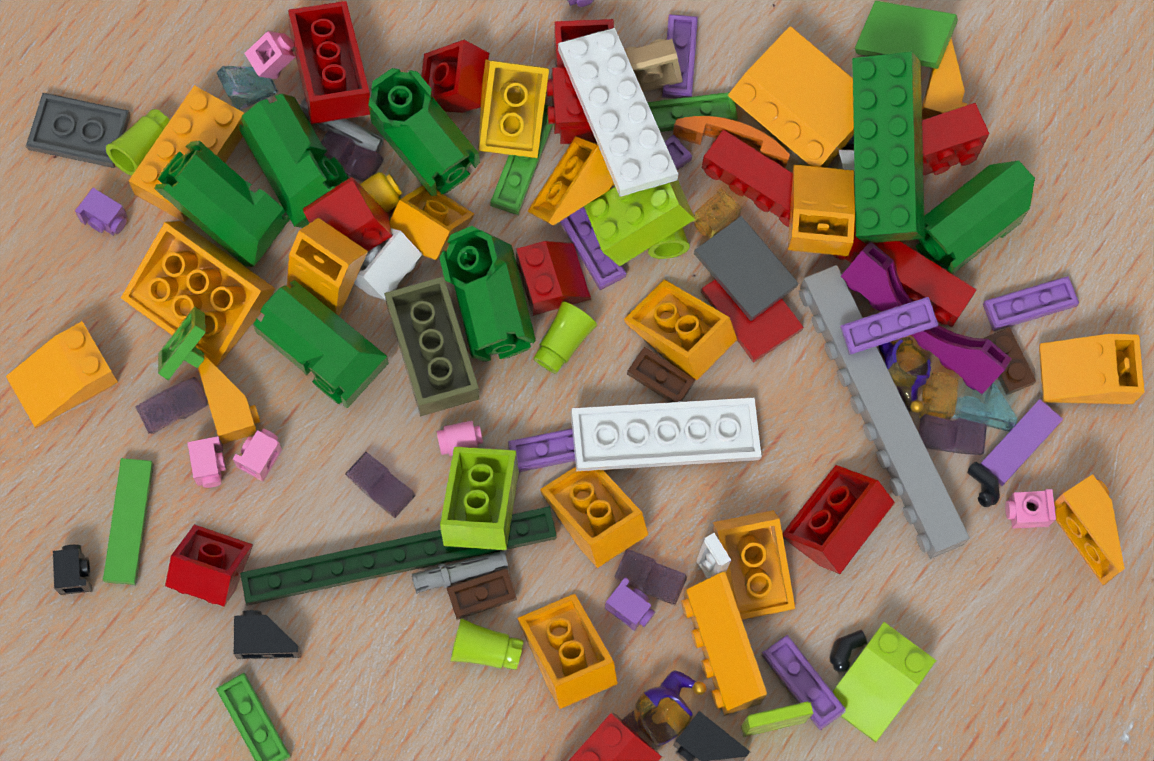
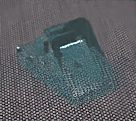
[217,66,278,110]
[950,383,1017,432]

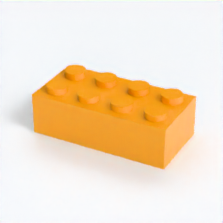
[129,85,244,222]

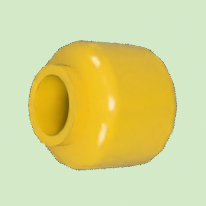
[360,172,403,212]

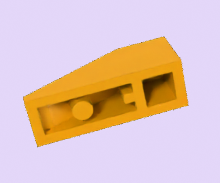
[922,38,967,120]
[198,355,261,444]

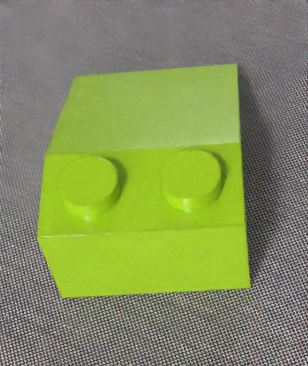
[832,622,937,743]

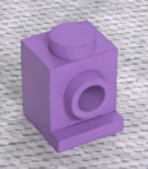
[75,188,127,236]
[605,578,656,631]

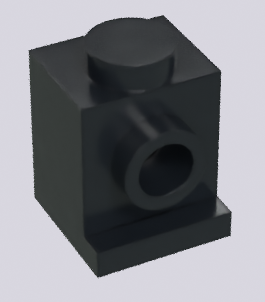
[53,544,92,595]

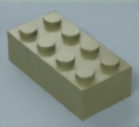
[384,276,479,417]

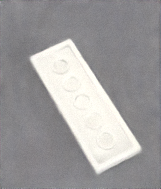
[558,28,678,197]
[570,398,762,472]

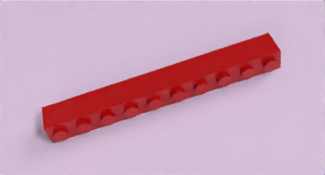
[701,129,977,327]

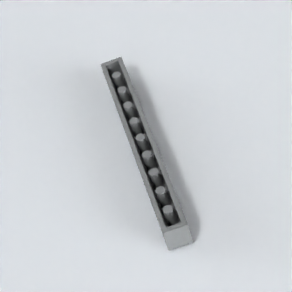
[799,265,970,559]

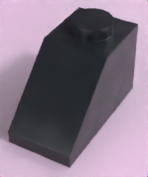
[233,610,301,659]
[673,711,750,761]

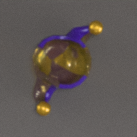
[878,337,931,413]
[622,670,707,746]

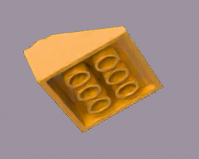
[728,26,854,168]
[121,221,276,367]

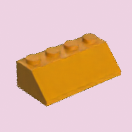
[681,572,767,716]

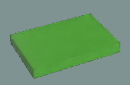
[855,1,958,69]

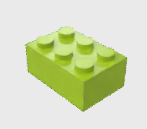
[584,180,695,266]
[440,447,519,550]

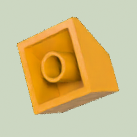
[390,185,475,260]

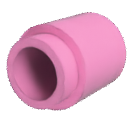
[437,421,483,456]

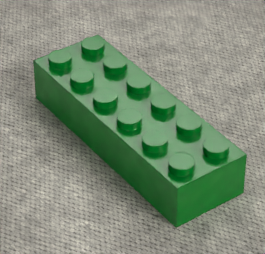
[852,51,925,243]

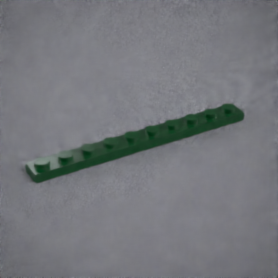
[240,506,557,606]

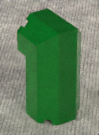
[369,68,480,196]
[239,93,349,228]
[154,141,290,267]
[916,160,1035,274]
[439,226,536,362]
[253,280,389,408]

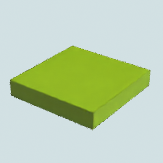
[741,701,813,737]

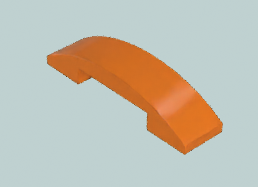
[673,116,790,169]

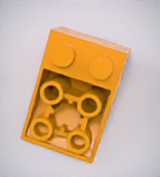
[787,165,855,256]
[287,218,368,316]
[1039,334,1145,404]

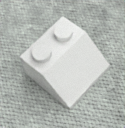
[354,228,422,300]

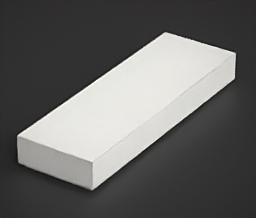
[696,533,731,579]

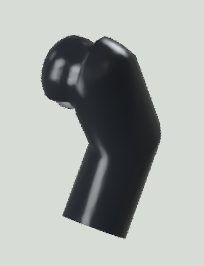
[967,462,1000,507]
[829,630,867,672]

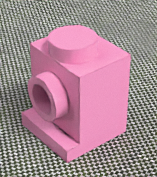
[244,31,296,79]
[233,429,282,481]
[187,436,226,488]
[1005,489,1056,529]

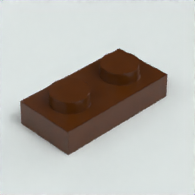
[982,328,1036,395]
[627,347,696,403]
[447,568,517,620]

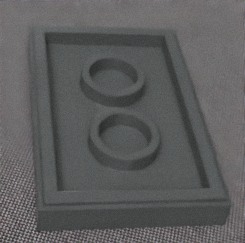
[26,93,130,168]
[694,216,799,321]

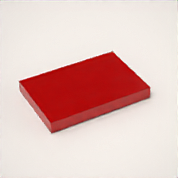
[701,279,804,363]

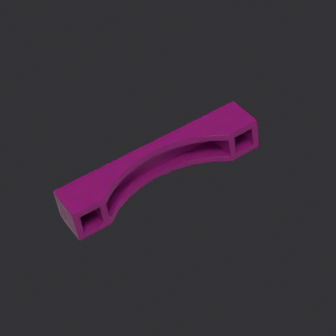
[840,241,1012,394]

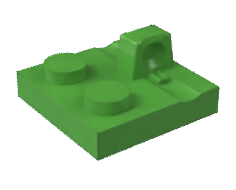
[158,306,206,380]

